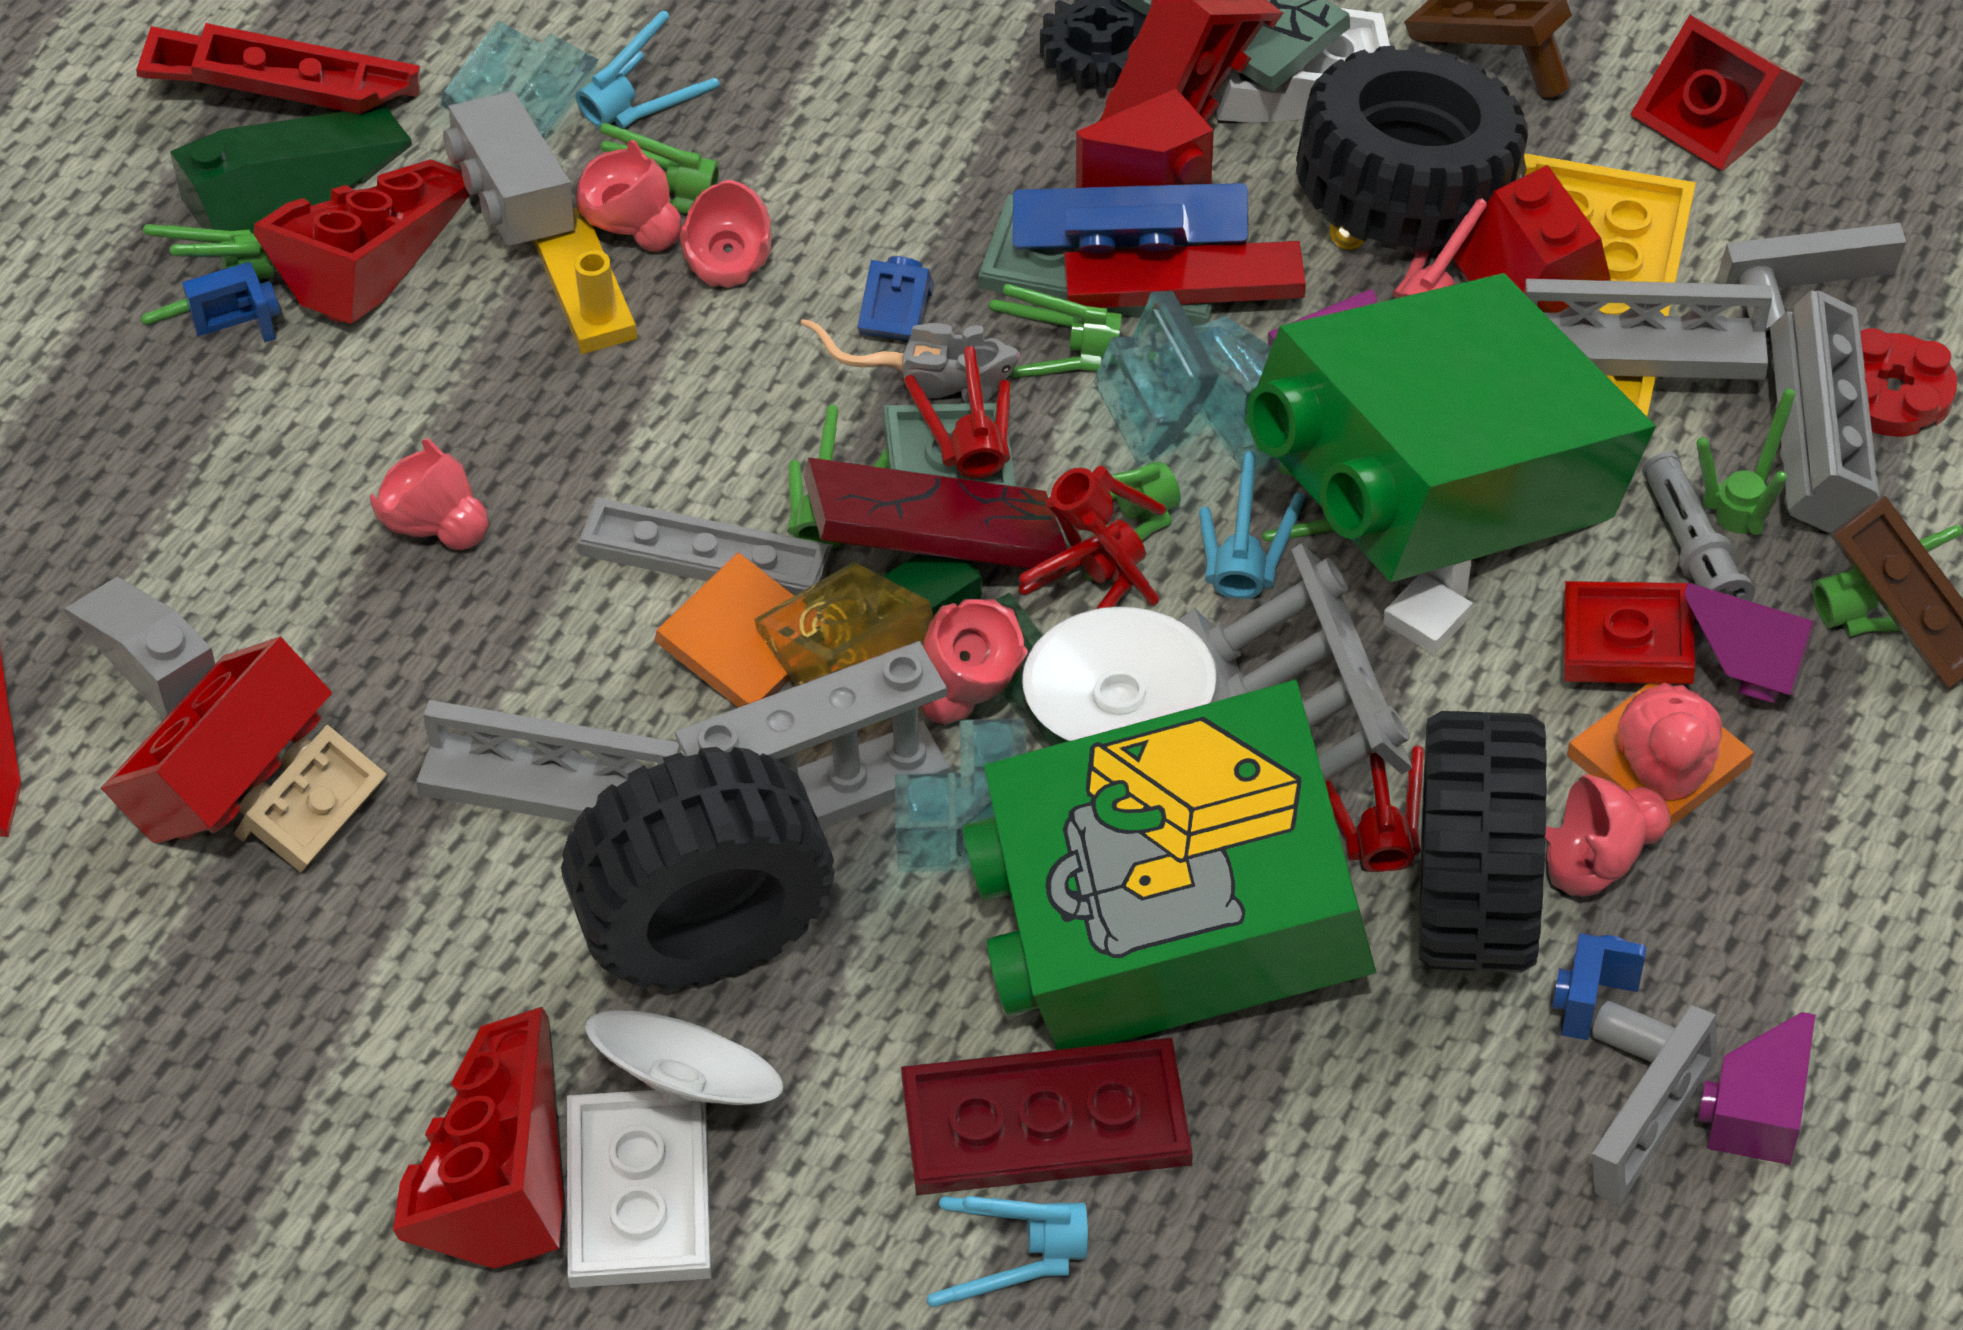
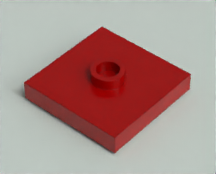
[1564,581,1695,684]

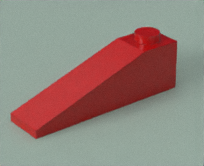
[254,159,470,324]
[393,1007,563,1269]

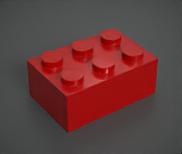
[100,636,333,843]

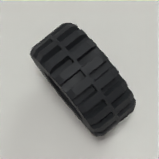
[1296,45,1528,252]
[1419,711,1547,973]
[561,747,835,990]

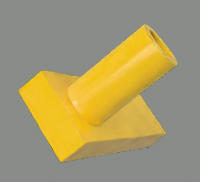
[533,208,638,354]

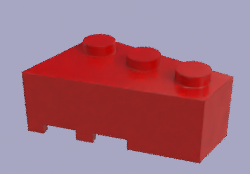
[1099,0,1284,122]

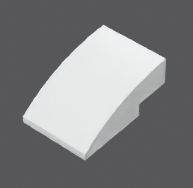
[1214,8,1390,123]

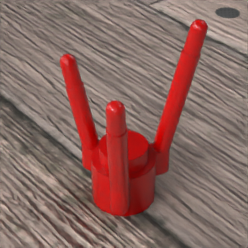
[904,346,1011,478]
[1046,466,1166,605]
[1018,519,1146,609]
[1325,745,1424,873]

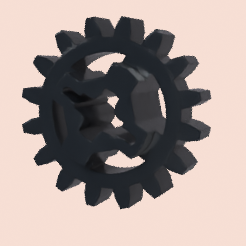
[1040,0,1147,92]

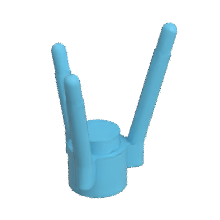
[575,11,720,129]
[1199,451,1305,599]
[927,1196,1088,1307]

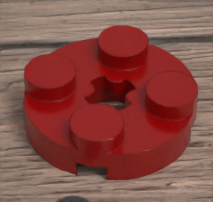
[1860,328,1957,437]

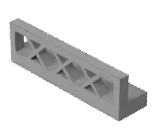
[1524,279,1772,380]
[416,700,681,823]

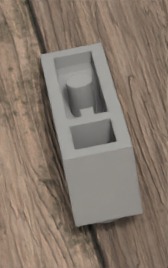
[64,577,215,719]

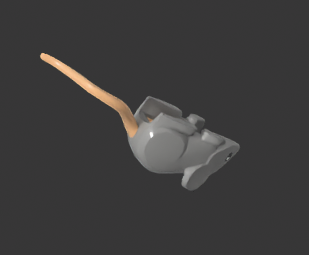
[801,319,1020,403]

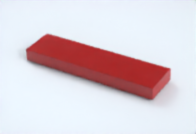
[1064,241,1306,308]

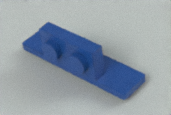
[1013,183,1249,253]

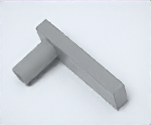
[1717,223,1906,344]
[1592,1001,1717,1206]

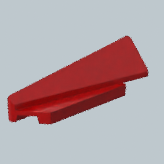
[136,23,420,114]

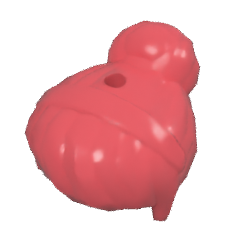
[576,140,682,252]
[679,180,772,289]
[370,438,489,550]
[922,599,1028,725]
[1617,683,1722,800]
[1545,774,1670,897]

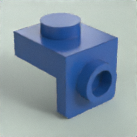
[182,262,281,343]
[1552,933,1646,1040]

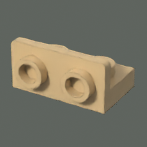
[234,725,387,873]

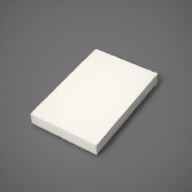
[567,1090,711,1288]

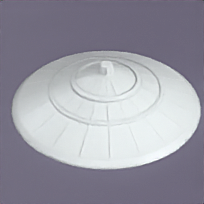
[1022,607,1216,741]
[585,1010,783,1105]

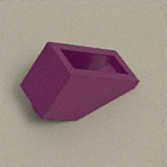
[1684,583,1817,703]
[1698,1012,1816,1165]

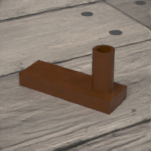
[1404,0,1572,98]
[1829,496,1963,688]

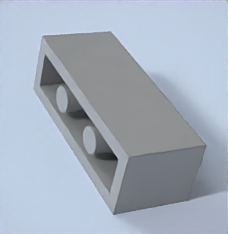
[443,91,574,246]

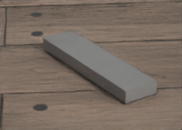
[577,497,833,604]

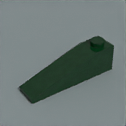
[170,106,412,233]

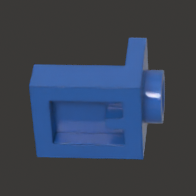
[857,256,934,342]

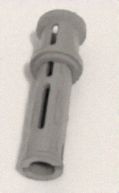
[1642,452,1755,601]

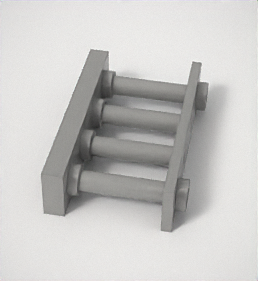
[1178,543,1413,782]
[675,641,950,830]

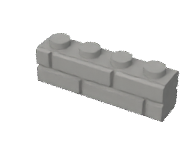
[1770,290,1879,533]

